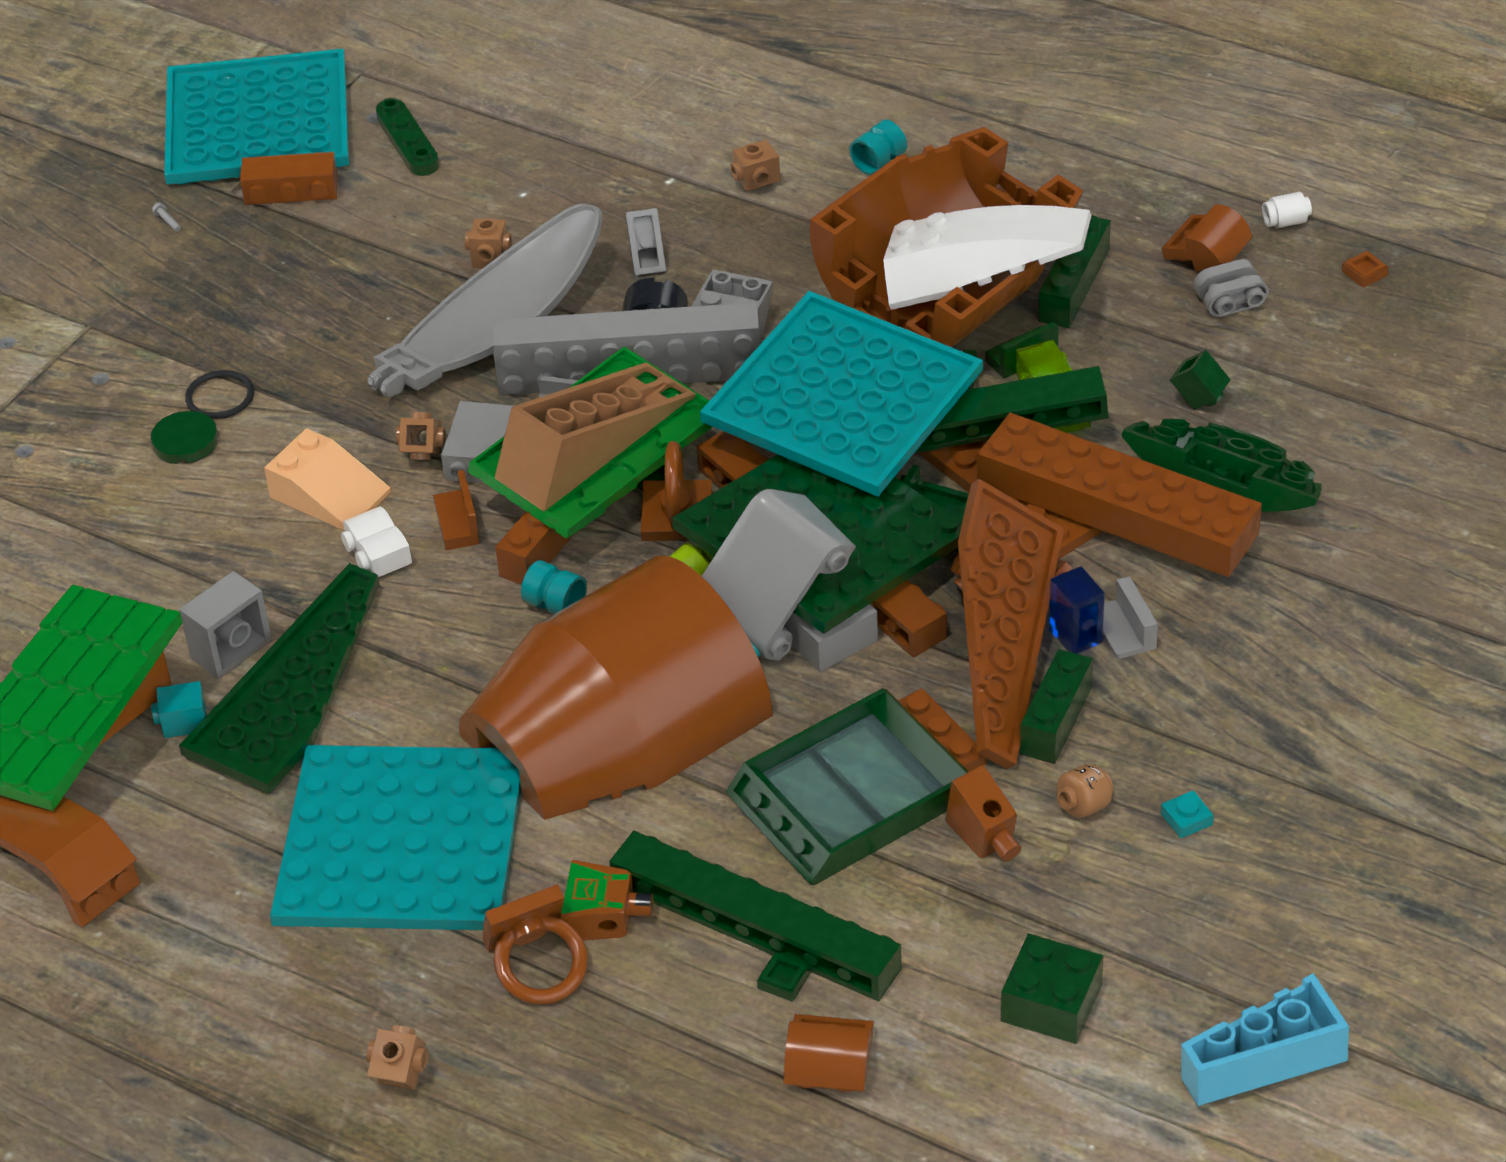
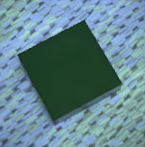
[757,952,810,1002]

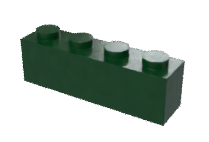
[1039,215,1111,329]

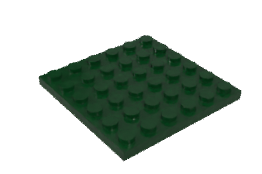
[672,454,962,634]

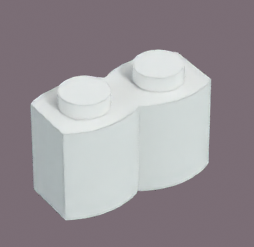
[341,506,412,577]

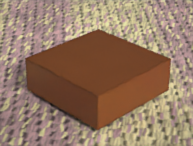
[1342,251,1389,288]

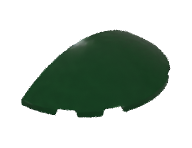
[1121,419,1322,512]

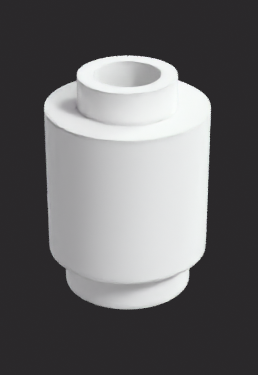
[1262,191,1312,229]

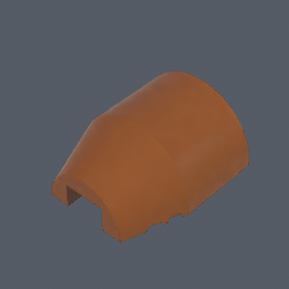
[810,127,1083,348]
[459,555,773,820]

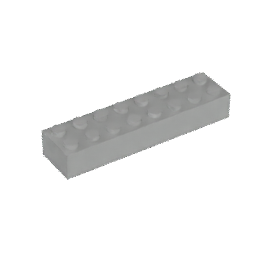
[492,302,760,395]

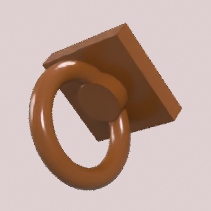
[641,441,713,541]
[482,884,588,1005]

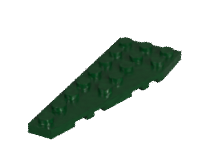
[179,563,380,794]

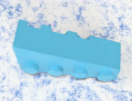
[1181,973,1349,1106]

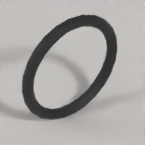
[185,370,254,419]

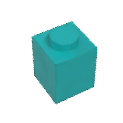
[151,681,207,738]

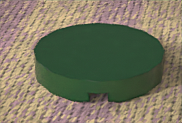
[151,411,218,464]

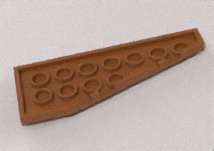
[958,479,1064,769]

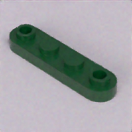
[376,98,439,176]

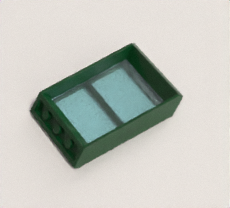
[725,688,969,885]

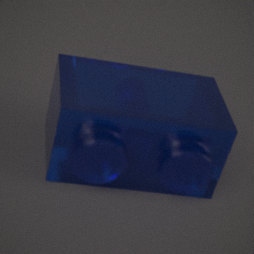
[1049,566,1105,654]

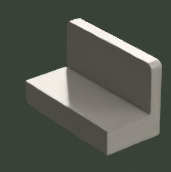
[1090,576,1158,659]

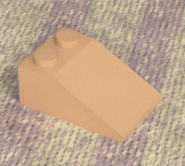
[264,428,391,531]

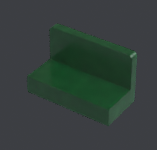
[985,322,1059,379]

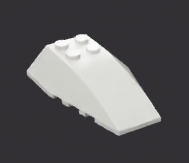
[883,205,1091,310]

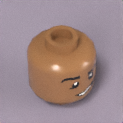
[1056,764,1113,818]

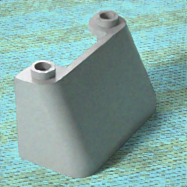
[702,489,856,661]

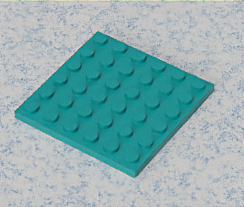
[164,48,350,185]
[700,291,983,496]
[270,745,521,930]

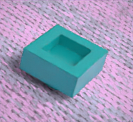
[1161,790,1214,839]

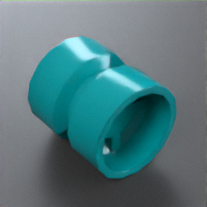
[849,119,907,175]
[521,560,587,614]

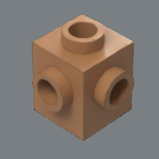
[730,139,781,191]
[465,218,512,269]
[396,412,446,460]
[367,1025,428,1090]

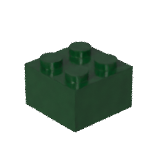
[1001,933,1104,1044]

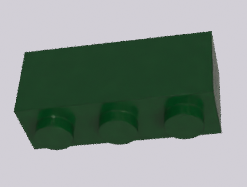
[1020,649,1093,764]

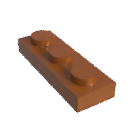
[898,688,987,772]

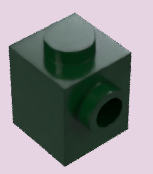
[1170,350,1231,410]

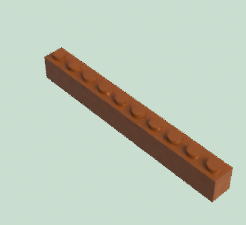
[697,431,947,658]

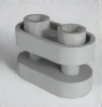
[1193,259,1269,317]

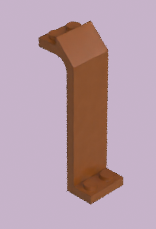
[0,795,141,927]

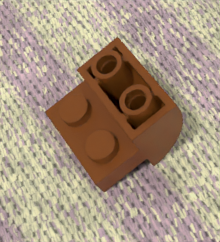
[1161,204,1253,271]
[783,1014,874,1092]

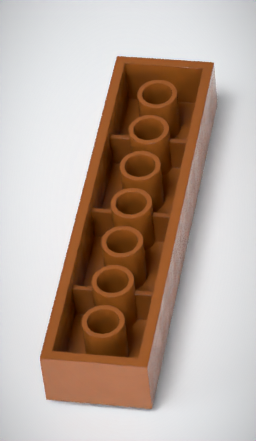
[977,413,1262,577]

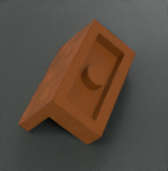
[433,470,480,550]

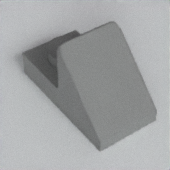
[625,208,666,276]

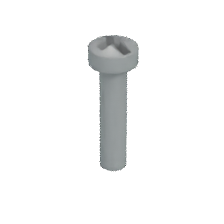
[152,202,181,232]

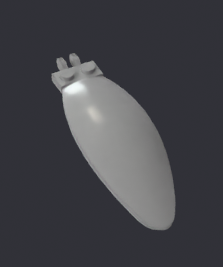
[367,204,602,398]

